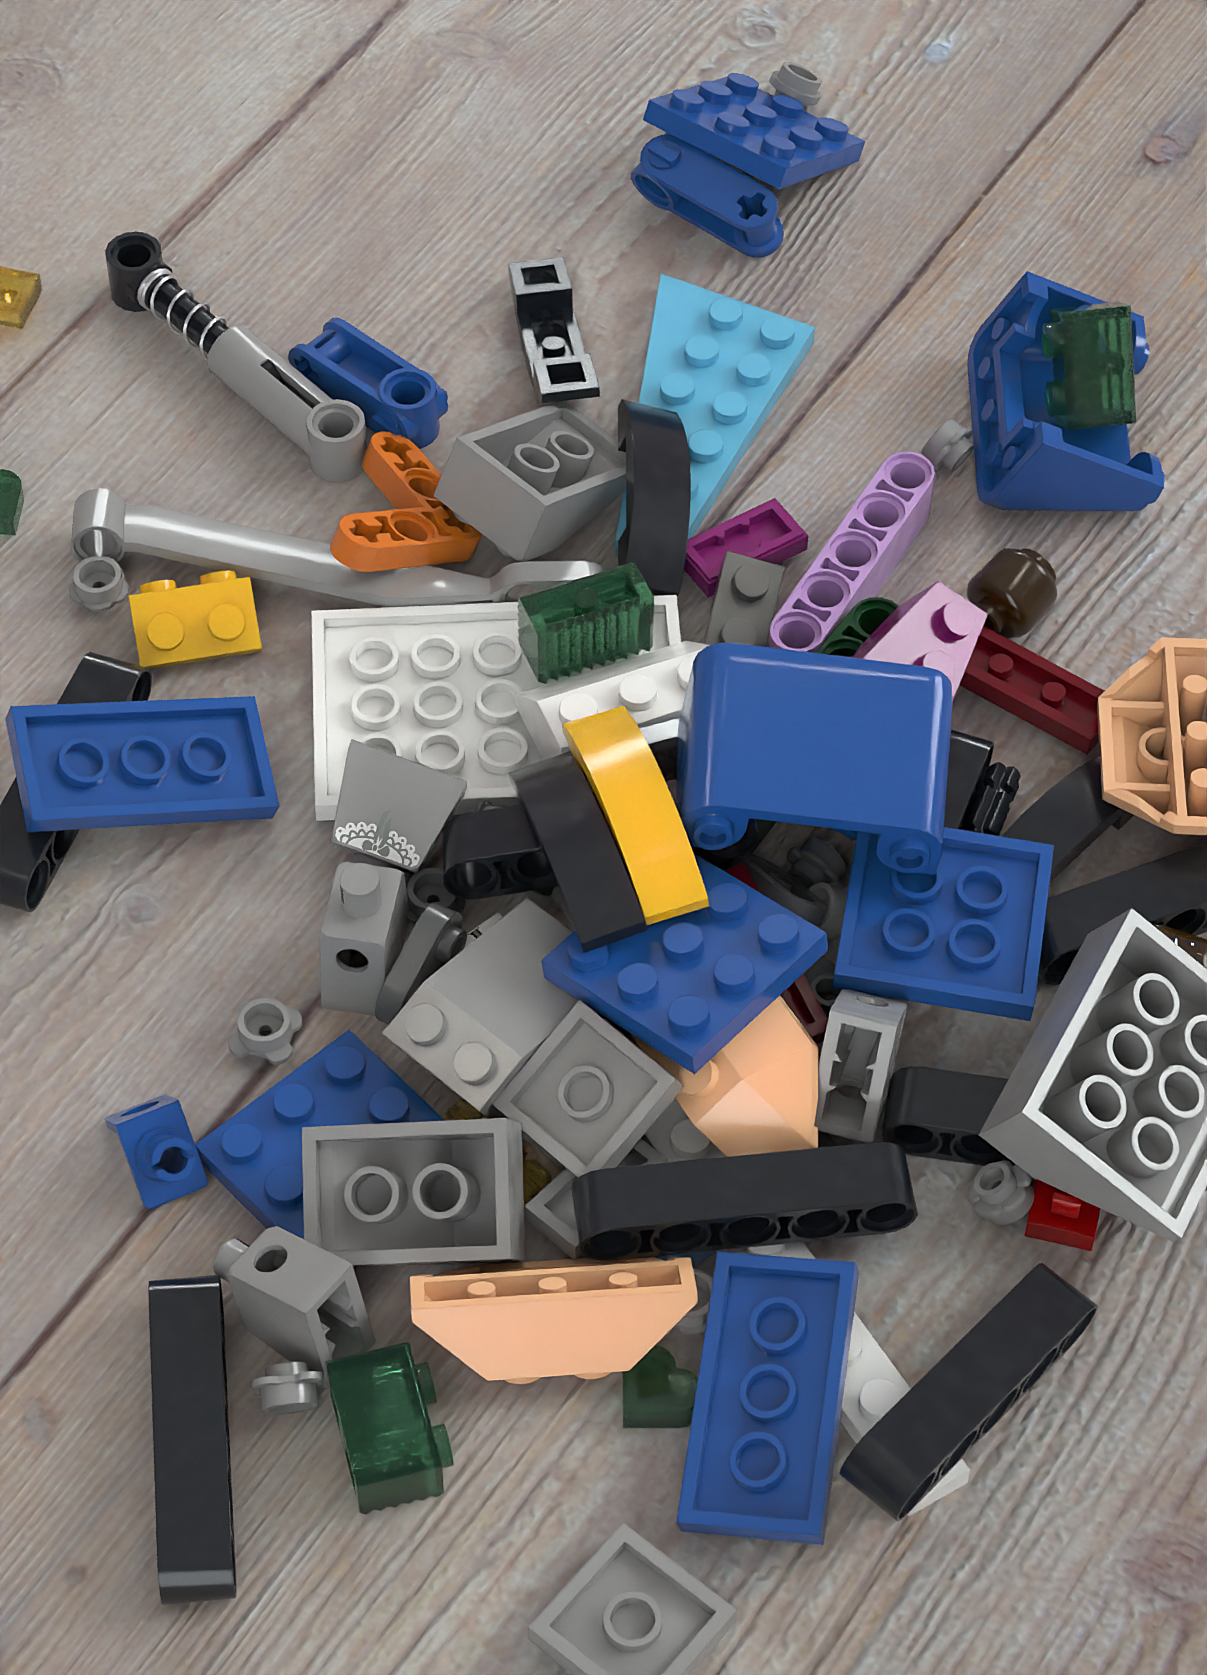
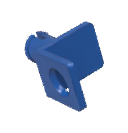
[104,1094,208,1209]

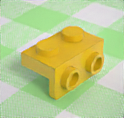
[128,571,262,670]

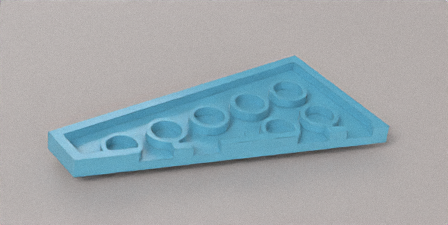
[615,274,815,556]

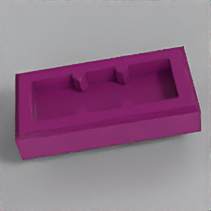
[684,498,808,598]

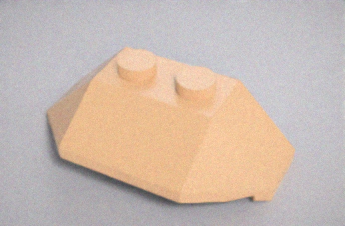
[1097,637,1207,835]
[630,995,818,1157]
[410,1257,698,1384]

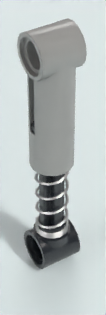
[105,231,367,483]

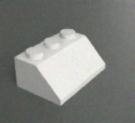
[514,641,710,786]

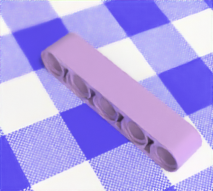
[768,452,935,653]

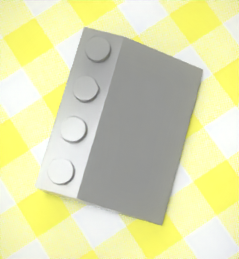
[979,908,1207,1242]

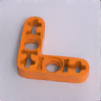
[330,431,483,572]

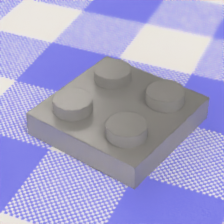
[492,1000,684,1178]
[528,1523,737,1675]

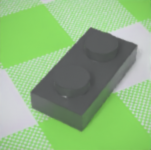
[702,551,785,647]

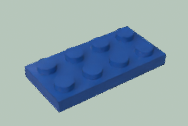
[5,696,280,832]
[676,1252,859,1545]

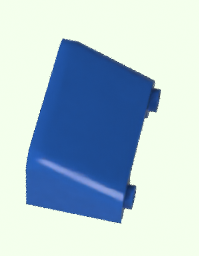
[967,271,1165,511]
[676,643,953,875]

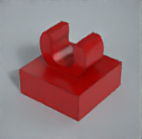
[1024,1179,1101,1251]

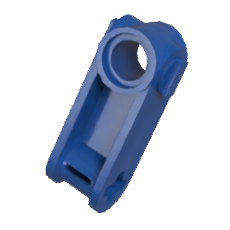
[631,132,784,258]
[288,318,448,449]

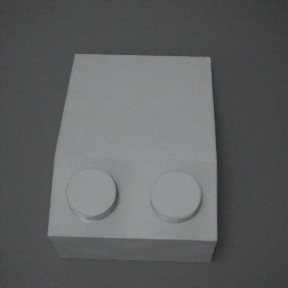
[433,401,626,562]
[382,898,598,1119]
[302,1118,526,1266]

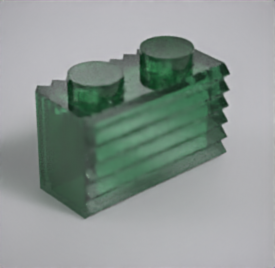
[1042,302,1137,430]
[517,562,654,684]
[325,1342,454,1514]

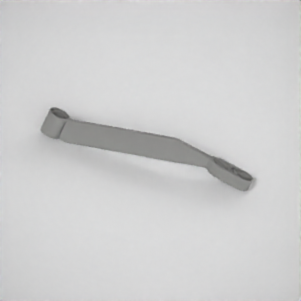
[71,489,611,607]

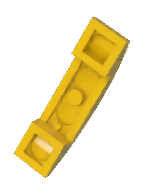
[562,706,709,926]

